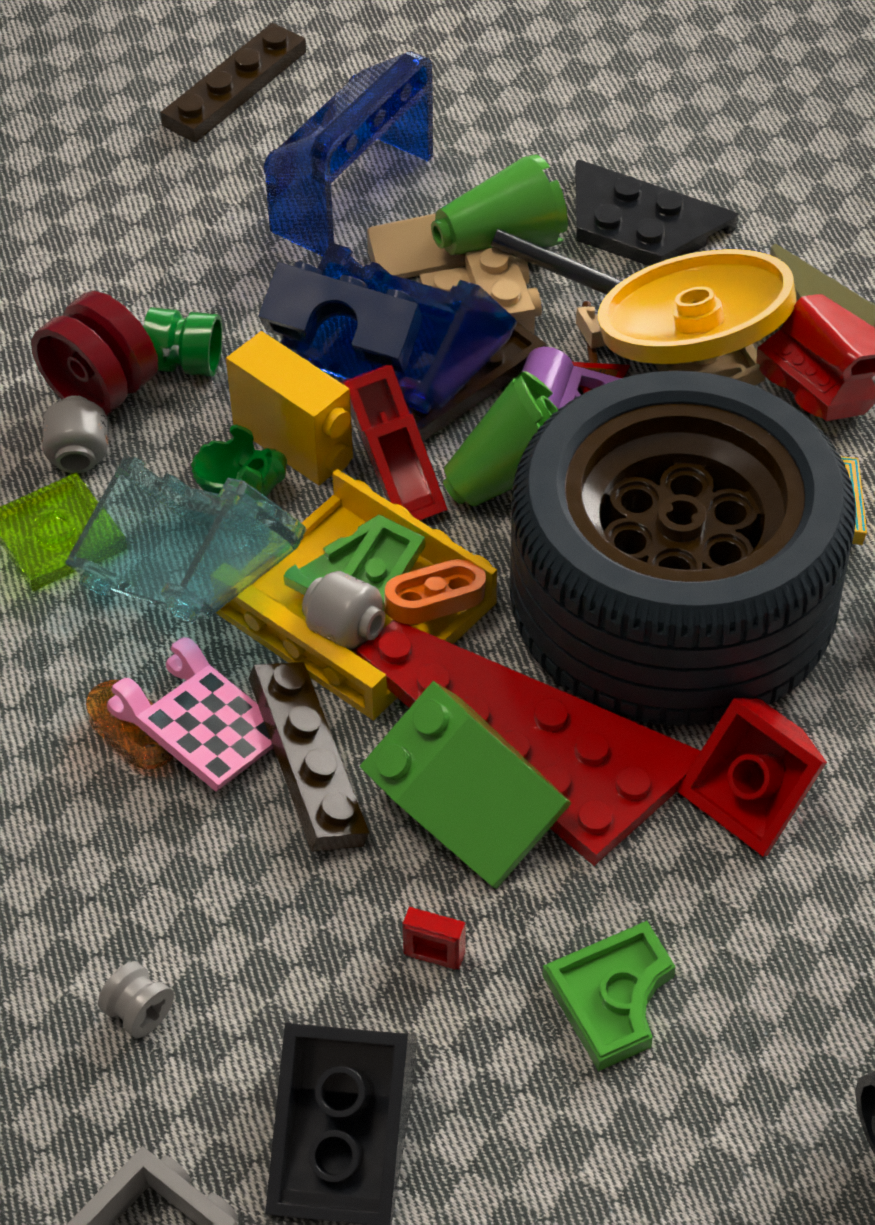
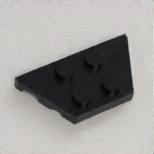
[575,159,739,266]

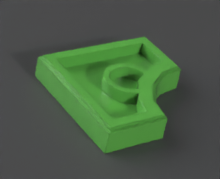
[542,921,676,1071]

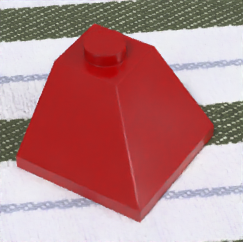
[676,698,827,856]

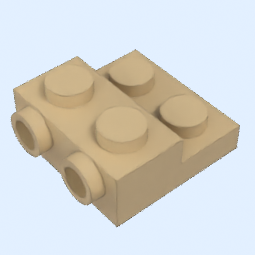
[419,248,542,353]

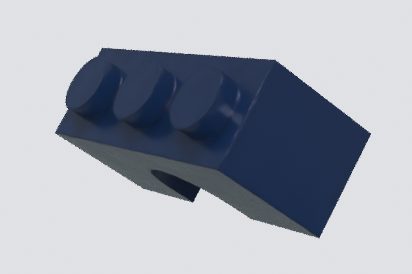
[258,261,423,373]

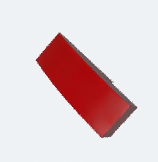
[340,365,448,521]

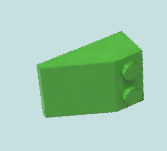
[359,681,572,889]

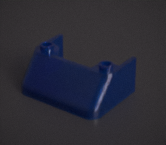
[263,51,433,259]

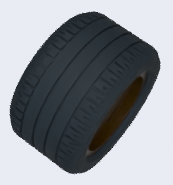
[510,371,856,726]

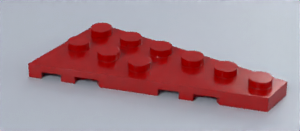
[356,620,701,866]

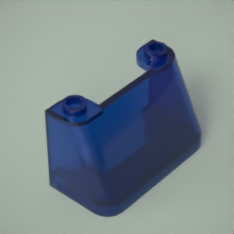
[280,242,517,414]

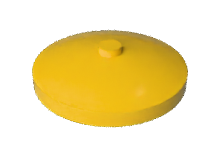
[598,249,796,364]

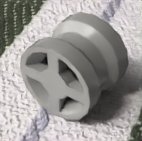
[98,961,174,1039]

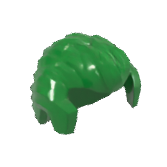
[191,424,287,505]

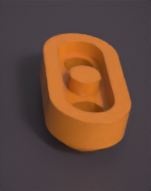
[384,559,486,626]

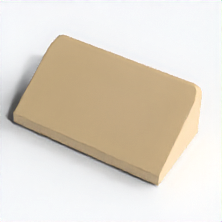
[367,213,465,284]

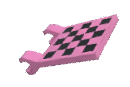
[107,637,273,792]

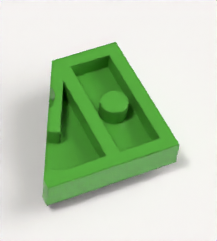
[283,514,425,611]

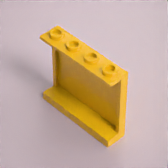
[210,469,497,721]

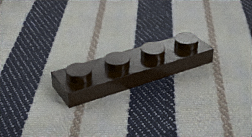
[160,22,306,143]
[402,320,547,442]
[248,662,369,852]

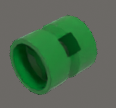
[143,307,223,377]

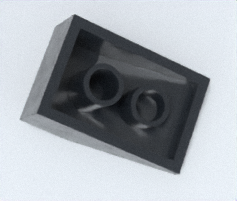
[265,1023,417,1225]

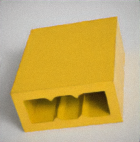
[226,331,353,486]

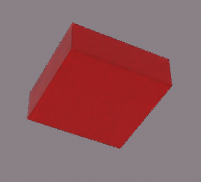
[402,906,466,970]

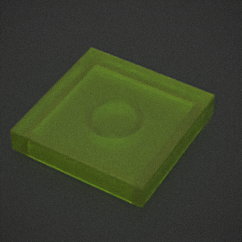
[0,472,125,591]

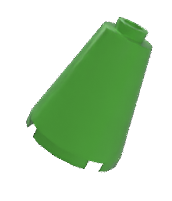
[431,154,568,255]
[443,371,558,506]

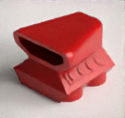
[756,294,875,421]

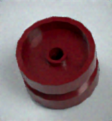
[31,290,158,416]

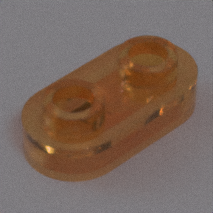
[86,680,174,769]

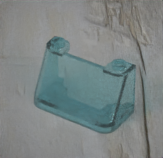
[65,456,307,623]

